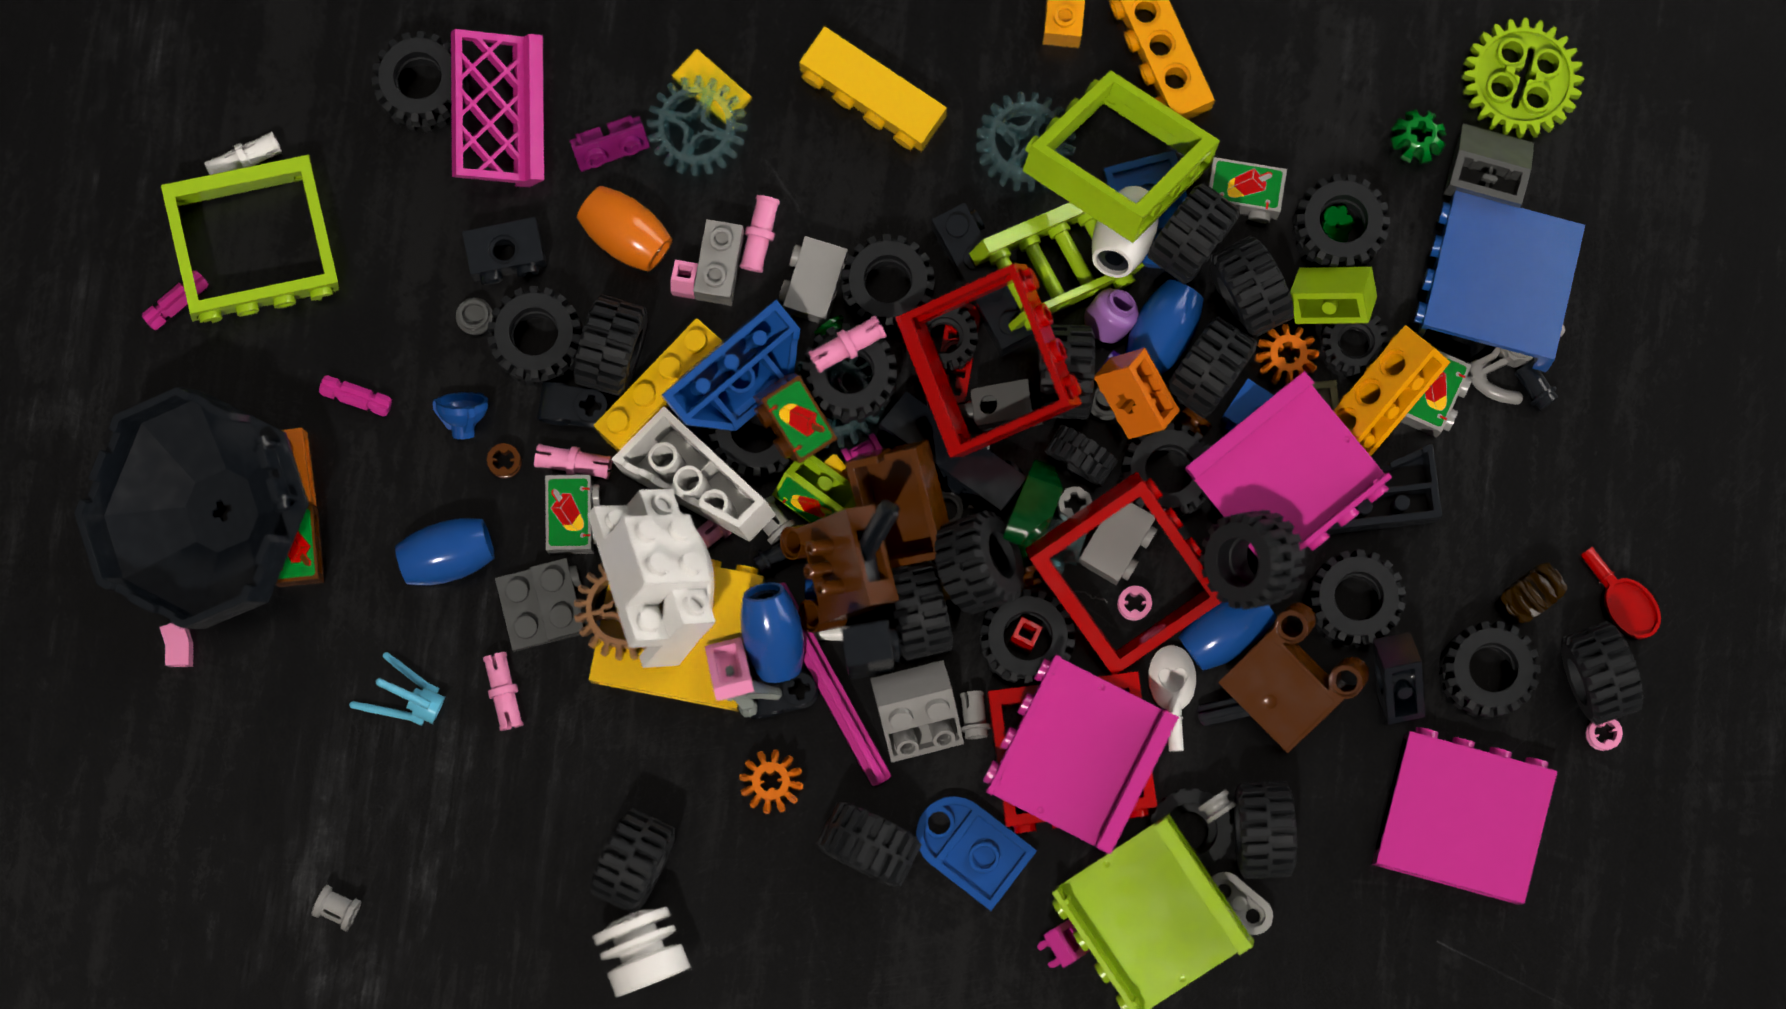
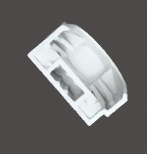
[587,489,715,668]

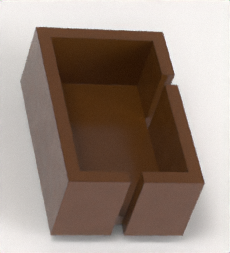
[845,439,949,568]

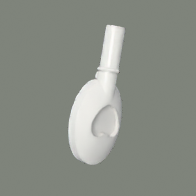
[1148,645,1196,752]

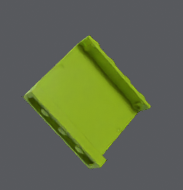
[1052,814,1254,1009]

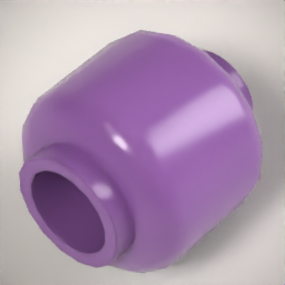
[1084,288,1139,344]

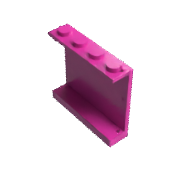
[1185,371,1392,558]
[983,655,1179,854]
[1371,727,1557,905]

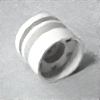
[593,907,691,997]

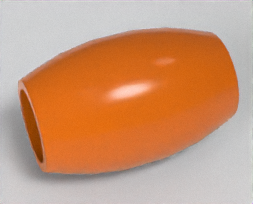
[577,186,672,272]

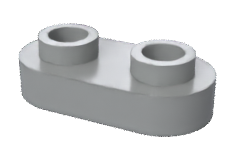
[1212,872,1273,935]

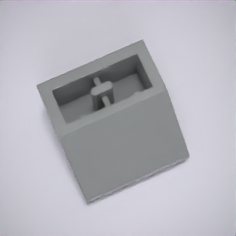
[870,660,964,763]

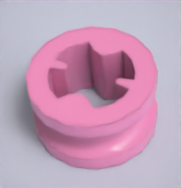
[1117,585,1152,621]
[1585,719,1623,751]

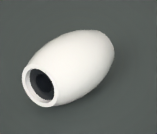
[1092,186,1159,278]

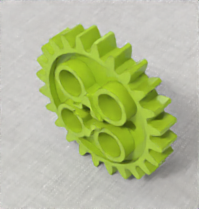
[1462,18,1584,139]

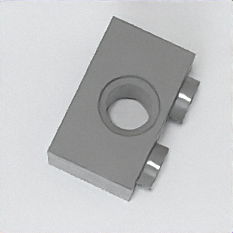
[693,219,745,306]

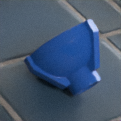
[433,392,488,439]

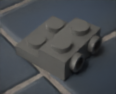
[495,558,588,652]

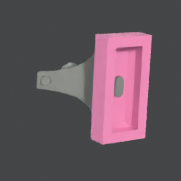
[705,637,782,717]

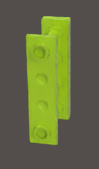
[969,202,1144,332]

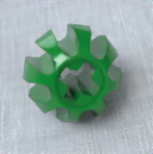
[1391,109,1446,164]

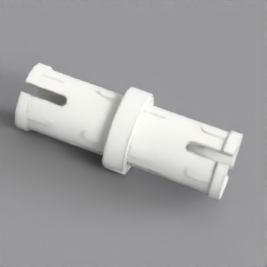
[204,131,282,175]

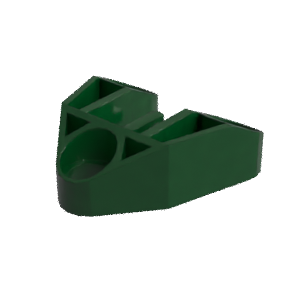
[1003,459,1063,567]

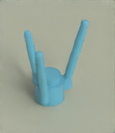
[349,652,445,726]

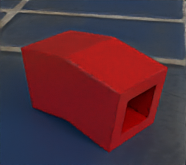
[1009,617,1043,654]

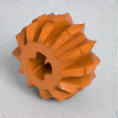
[1255,324,1319,386]
[739,750,804,814]

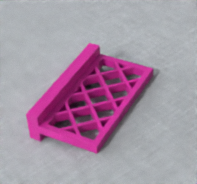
[451,29,544,187]

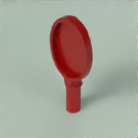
[1581,546,1661,639]

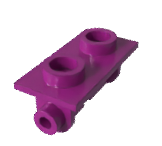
[570,115,650,171]

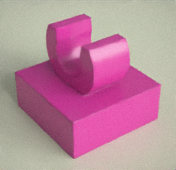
[1037,919,1089,968]

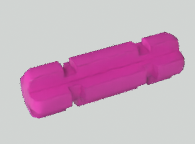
[142,270,208,330]
[319,375,392,416]

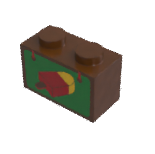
[753,373,838,463]
[276,504,324,587]

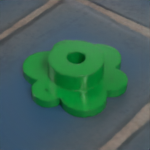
[1321,205,1354,243]

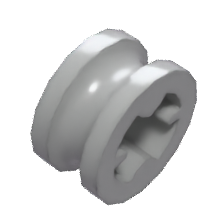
[1198,789,1237,824]

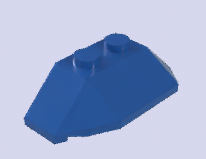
[661,300,800,431]

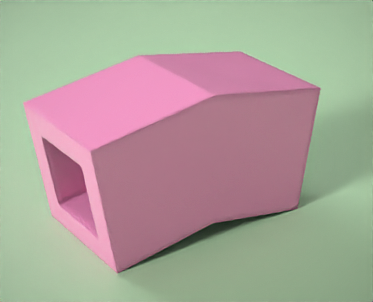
[671,260,698,299]
[159,623,193,667]

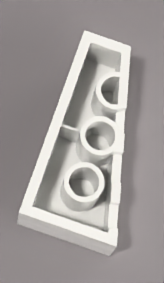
[611,406,776,542]

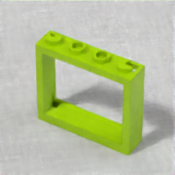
[1023,70,1220,243]
[161,155,339,323]

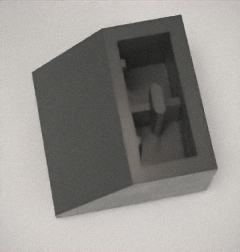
[1443,124,1534,208]

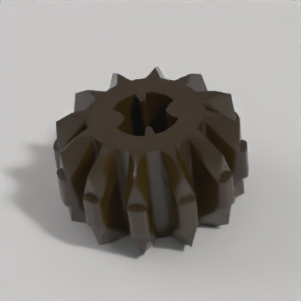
[1501,563,1568,623]

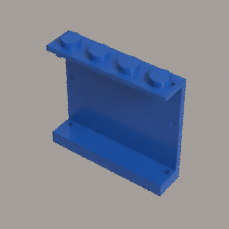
[1413,190,1585,372]

